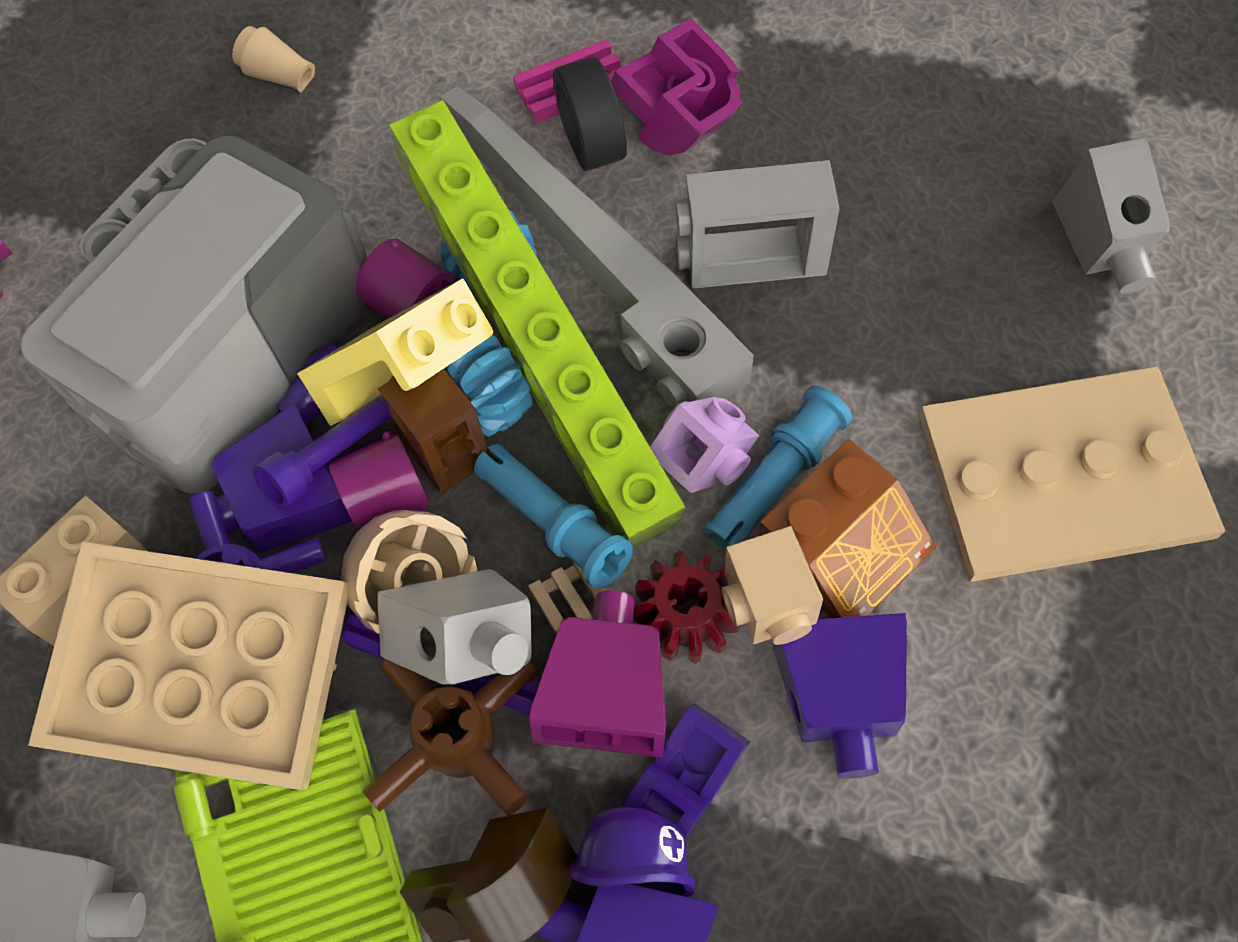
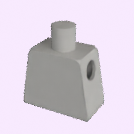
[1052,137,1170,293]
[377,569,531,684]
[0,843,146,942]

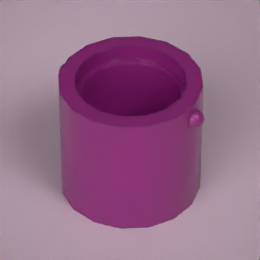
[356,239,457,319]
[328,431,430,531]

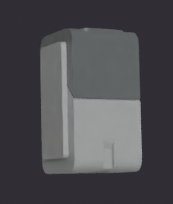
[20,136,367,494]

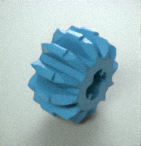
[443,335,532,437]

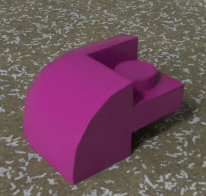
[611,18,743,155]

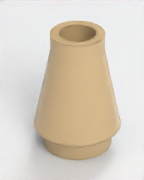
[232,26,315,92]

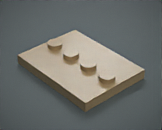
[919,366,1225,582]
[28,541,348,790]

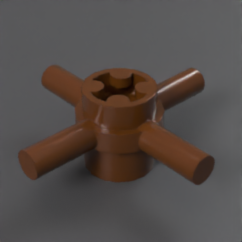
[362,659,539,815]

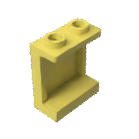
[297,279,493,426]

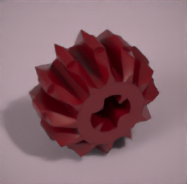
[633,549,740,664]

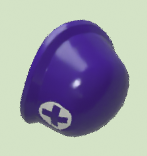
[567,807,696,897]

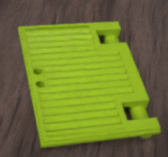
[173,709,423,942]

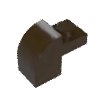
[400,807,577,942]

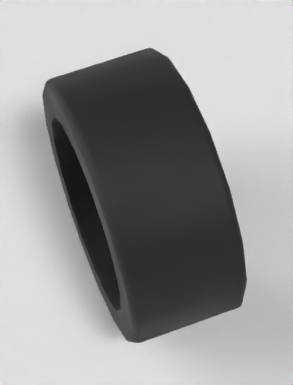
[552,56,627,171]

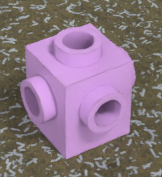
[650,396,760,493]

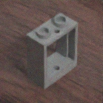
[676,160,839,288]

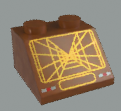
[758,439,936,618]

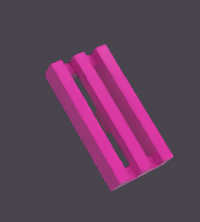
[513,39,621,124]

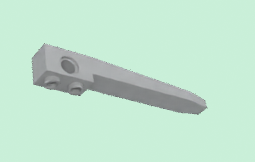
[440,86,753,409]

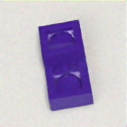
[622,703,751,840]

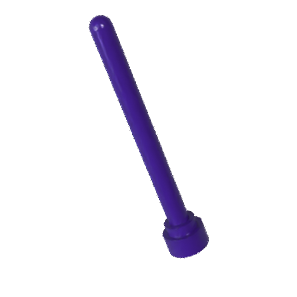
[253,395,390,509]

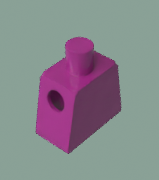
[529,590,666,758]

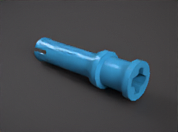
[703,385,853,551]
[474,444,633,589]

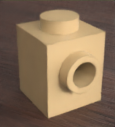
[722,526,823,645]

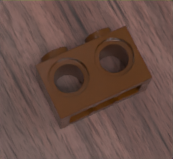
[378,369,490,494]

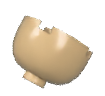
[340,510,477,634]

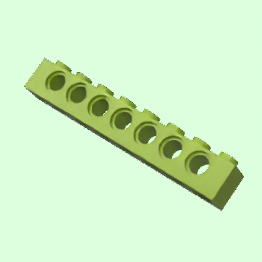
[389,100,685,548]

